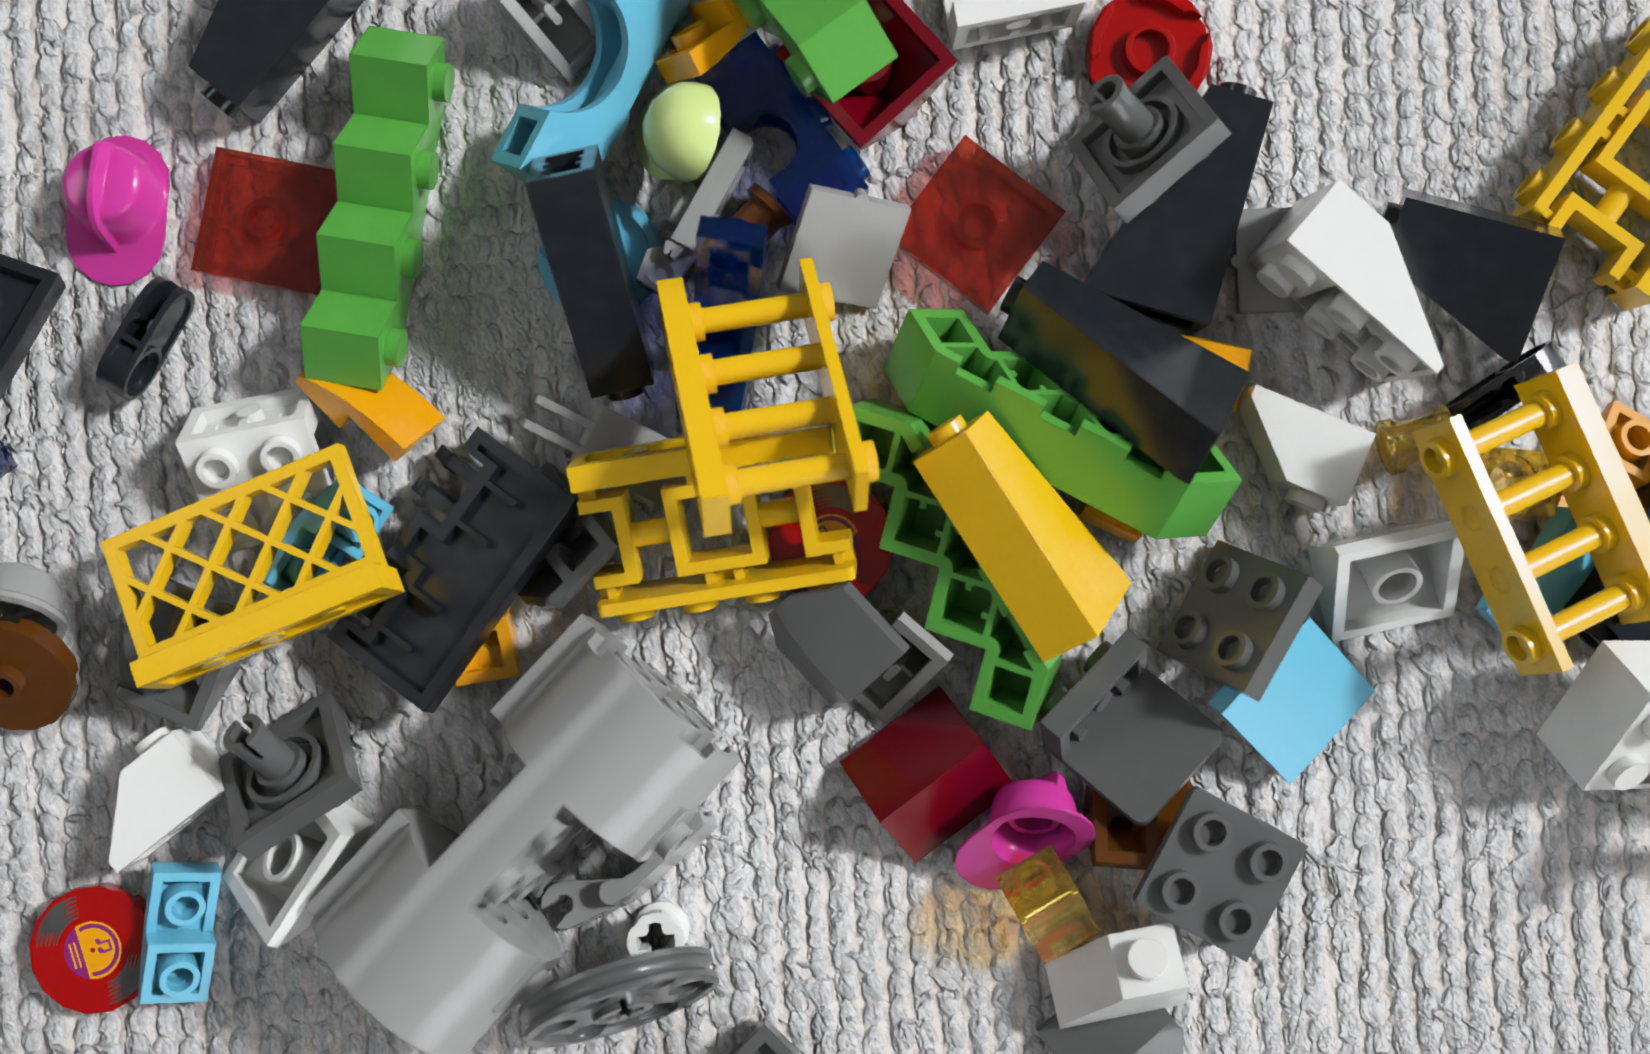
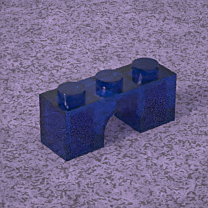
[693,31,871,228]

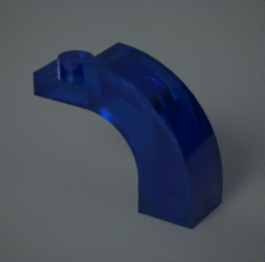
[676,215,769,434]

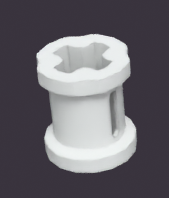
[626,900,690,956]

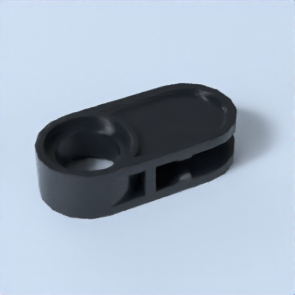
[96,276,195,400]
[1440,341,1566,430]

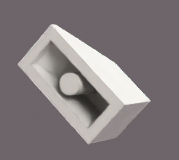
[1239,385,1376,514]
[108,725,226,873]
[1045,922,1189,1029]

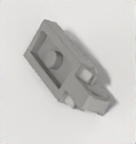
[636,128,754,296]

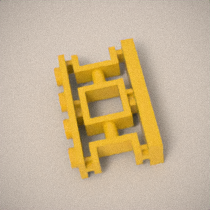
[1511,16,1650,311]
[566,424,858,623]

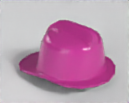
[62,136,170,286]
[954,771,1096,889]

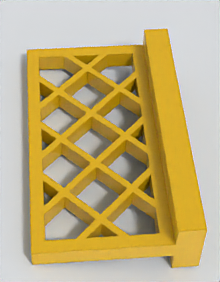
[100,443,405,690]

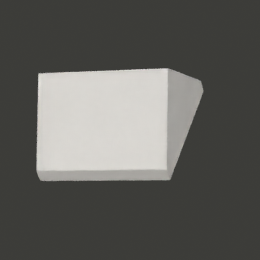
[1307,519,1464,642]
[222,803,375,949]

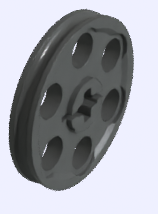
[518,946,719,1047]

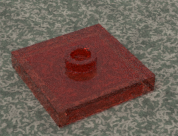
[898,135,1066,315]
[191,146,337,297]

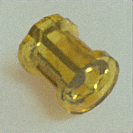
[1375,405,1452,475]

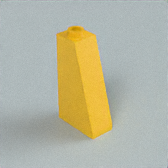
[913,410,1131,662]

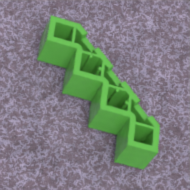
[733,0,898,103]
[299,26,455,391]
[883,309,1242,539]
[852,398,1063,731]

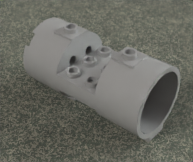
[306,614,740,1054]

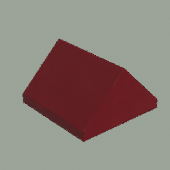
[774,0,958,151]
[839,686,1012,863]

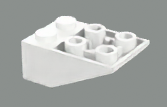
[1247,179,1444,383]
[1537,640,1650,791]

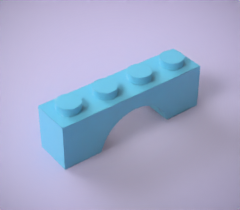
[490,0,688,182]

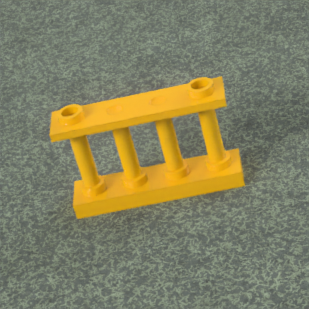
[656,257,879,538]
[1411,362,1650,676]

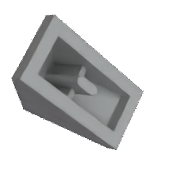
[494,0,596,82]
[854,609,954,724]

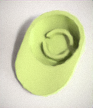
[635,82,721,182]

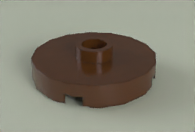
[0,615,79,730]

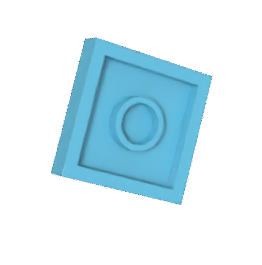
[1207,616,1375,784]

